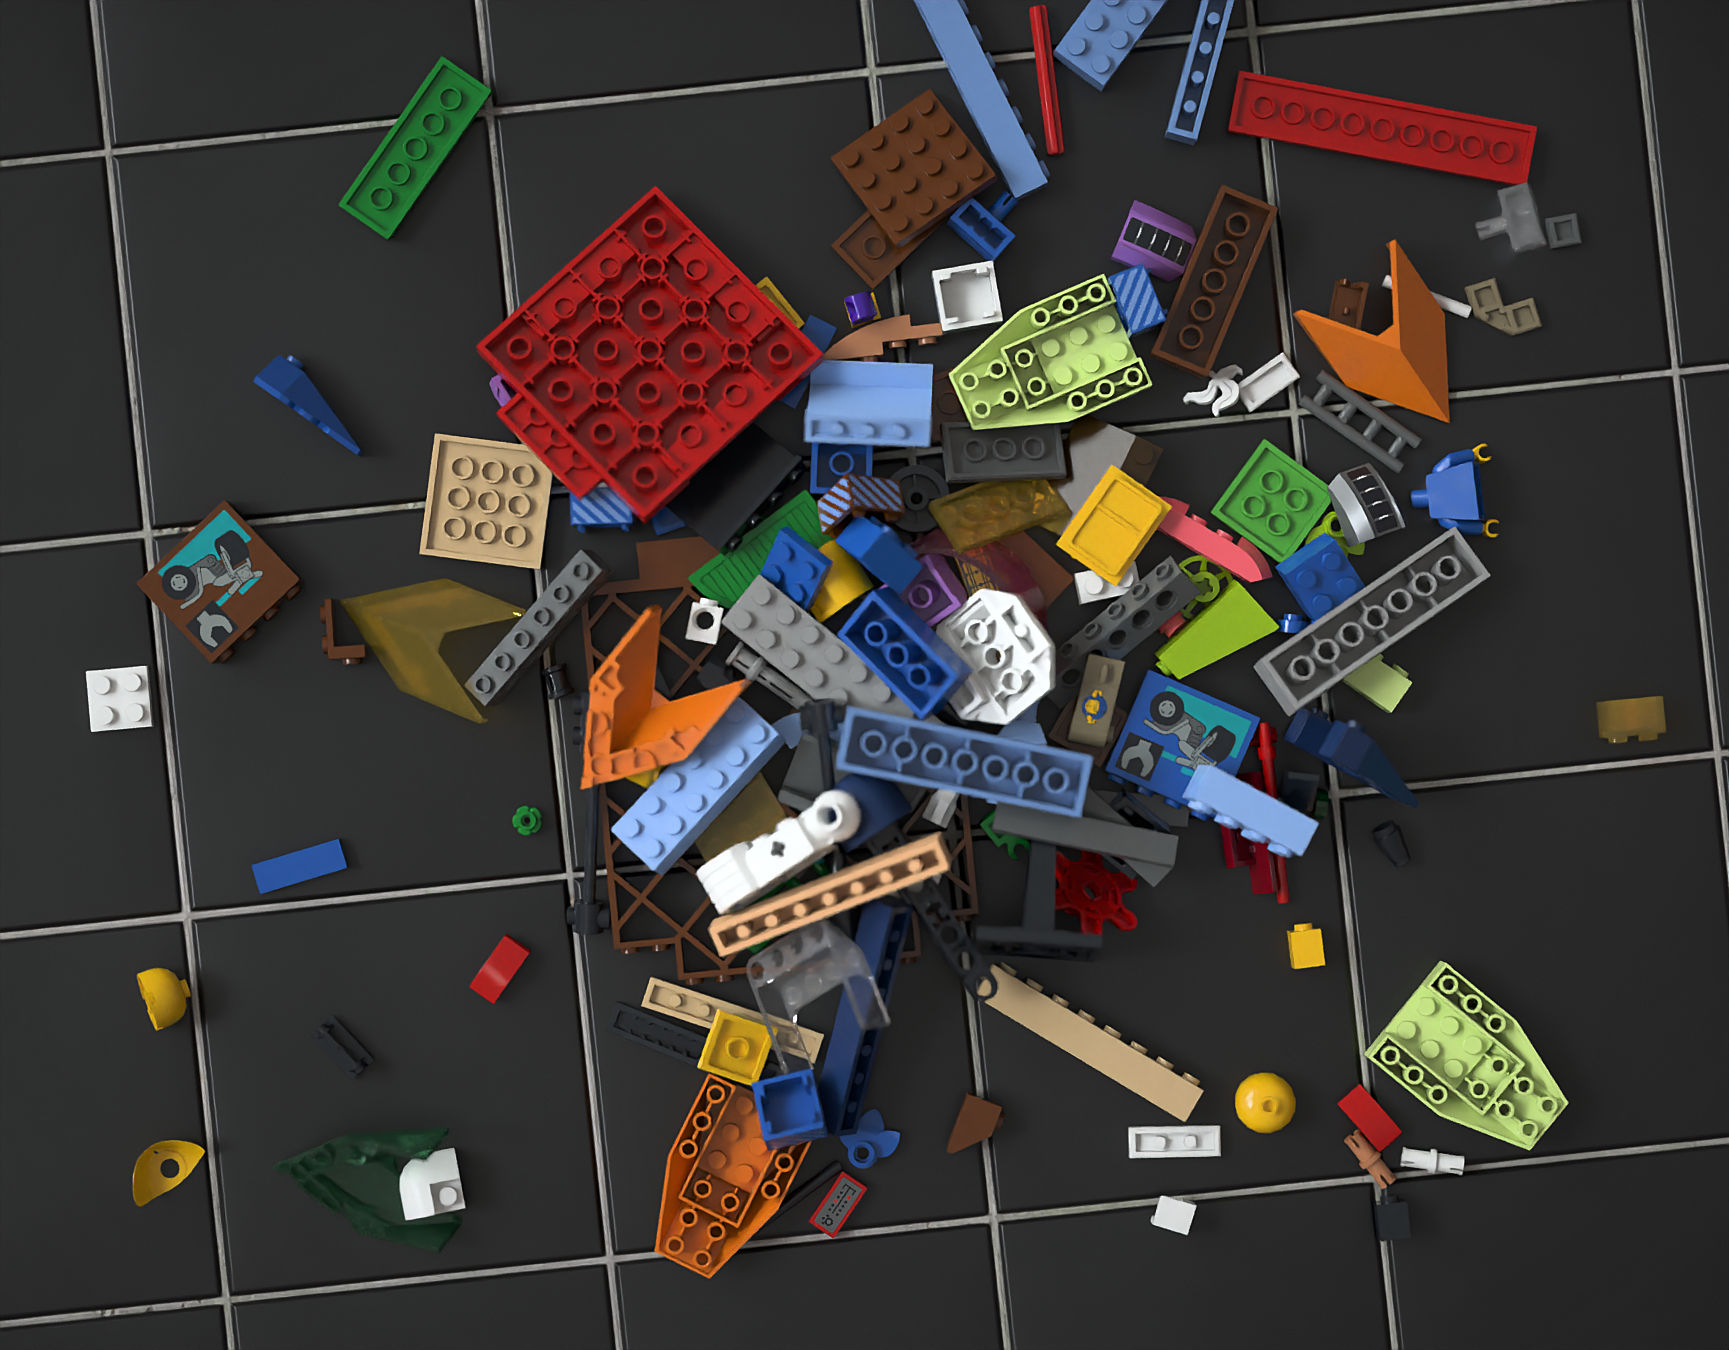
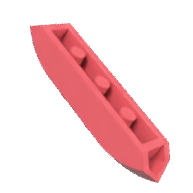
[1156,496,1273,584]

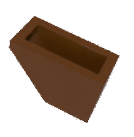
[946,1092,1005,1154]

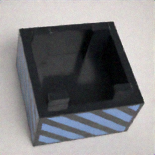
[1099,788,1172,880]

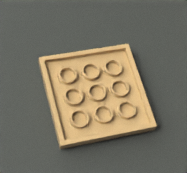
[419,433,553,570]

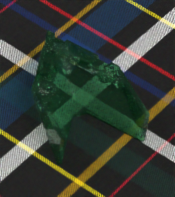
[272,1128,462,1253]

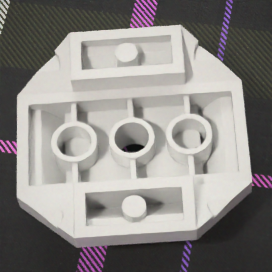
[936,588,1055,725]

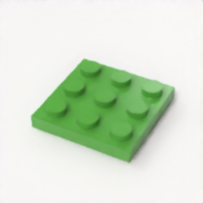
[1210,439,1332,564]

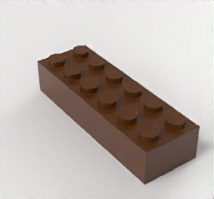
[1149,185,1278,380]

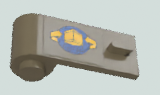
[1068,653,1125,749]

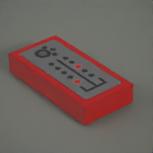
[808,1170,868,1239]

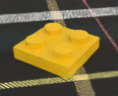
[697,1009,776,1086]

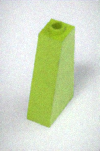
[1154,580,1279,680]

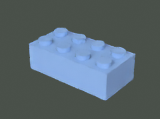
[1182,765,1319,858]

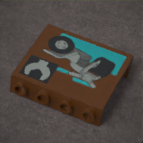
[136,500,304,664]

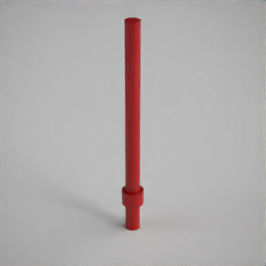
[1257,721,1290,903]

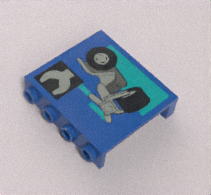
[1103,670,1260,822]

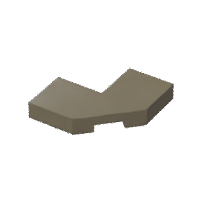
[1464,278,1542,336]

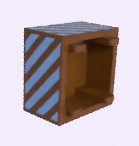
[817,473,905,538]

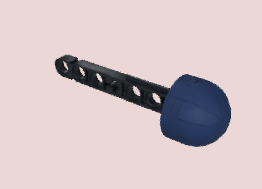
[828,772,998,1002]

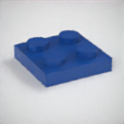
[760,526,833,611]

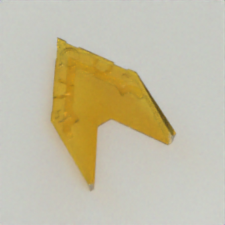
[339,578,527,724]

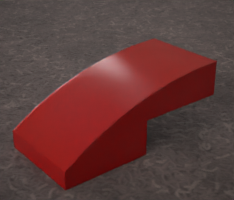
[469,933,531,1005]
[1337,1084,1403,1153]

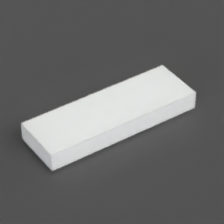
[1128,1125,1221,1158]

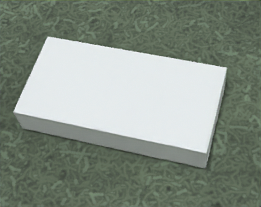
[1237,352,1300,412]

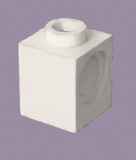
[686,598,724,645]

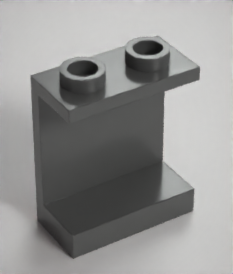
[777,730,853,812]

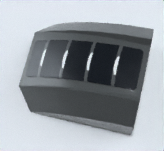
[1328,463,1410,547]

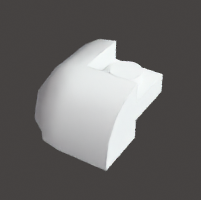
[400,1148,465,1220]

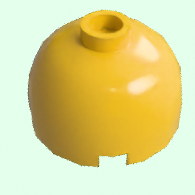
[137,968,191,1030]
[1235,1072,1296,1133]

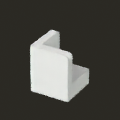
[1151,1195,1196,1235]

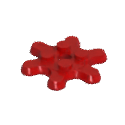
[1055,850,1138,935]

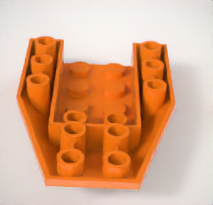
[655,1072,812,1279]

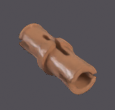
[1344,1129,1397,1190]

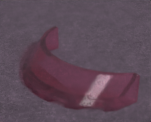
[909,529,1047,633]

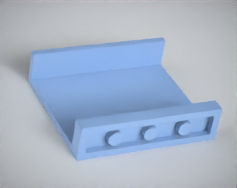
[805,360,933,447]

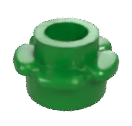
[512,806,542,836]

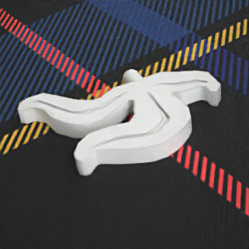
[1183,364,1243,417]

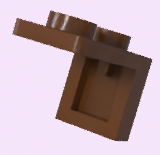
[320,598,369,665]

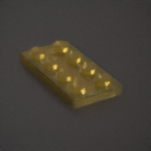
[929,479,1065,555]

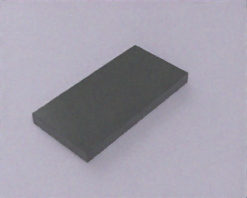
[939,421,1067,484]

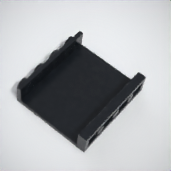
[665,422,805,557]

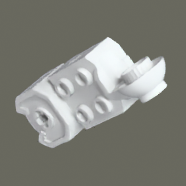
[697,790,860,914]

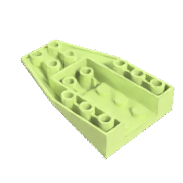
[948,274,1153,430]
[1364,961,1568,1150]

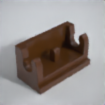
[1328,279,1369,330]

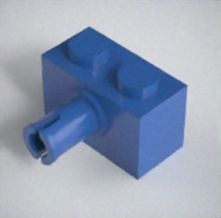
[947,191,1018,263]

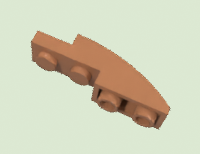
[823,314,942,362]

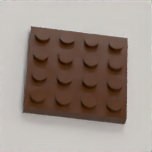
[831,89,998,249]

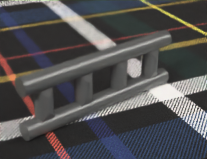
[1299,369,1422,473]

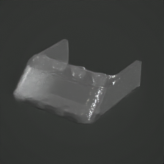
[747,918,890,1075]

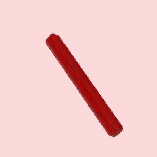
[1029,5,1065,155]

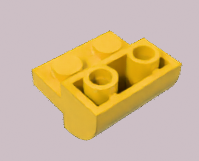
[810,538,874,623]

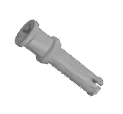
[725,641,813,710]

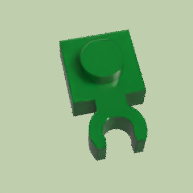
[979,809,1029,860]

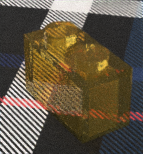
[1596,696,1666,744]

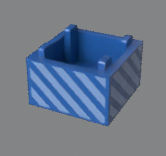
[1107,263,1169,339]
[570,487,636,533]
[752,1069,828,1151]

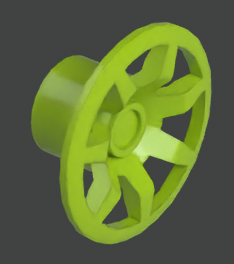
[1179,556,1233,619]

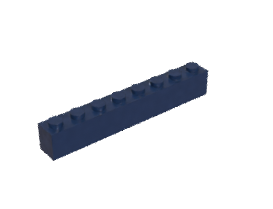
[818,893,913,1137]

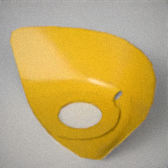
[133,1140,205,1207]

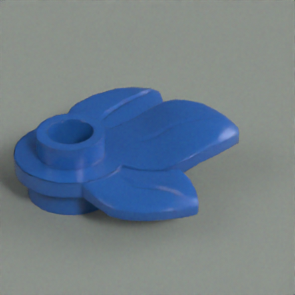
[840,1109,900,1169]

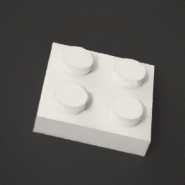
[86,666,154,732]

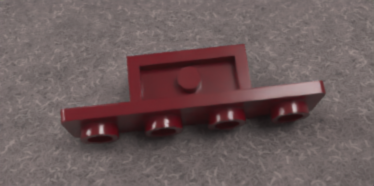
[1220,772,1278,894]

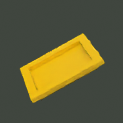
[1056,465,1172,587]

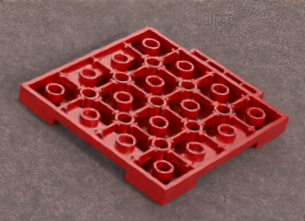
[476,185,823,524]

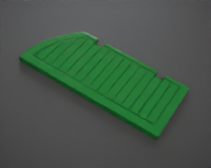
[687,489,835,609]

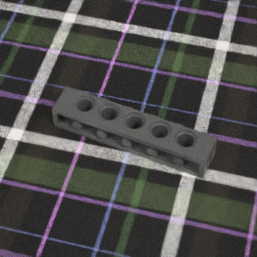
[464,549,614,706]
[1046,556,1201,709]

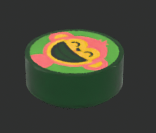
[1309,788,1329,819]

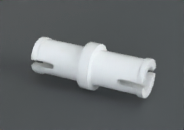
[1401,1147,1464,1175]

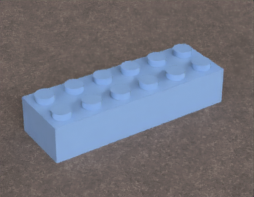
[611,697,787,876]

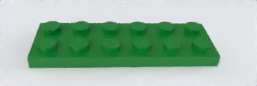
[338,56,493,241]

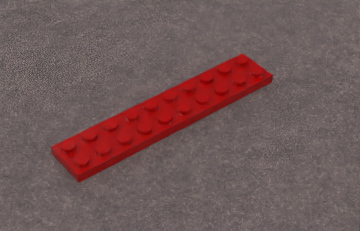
[1227,71,1537,188]

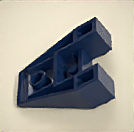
[1283,706,1419,808]

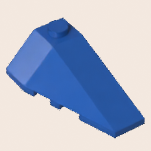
[253,355,364,457]

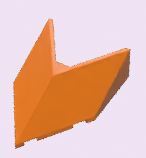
[1293,239,1450,423]
[581,604,752,790]

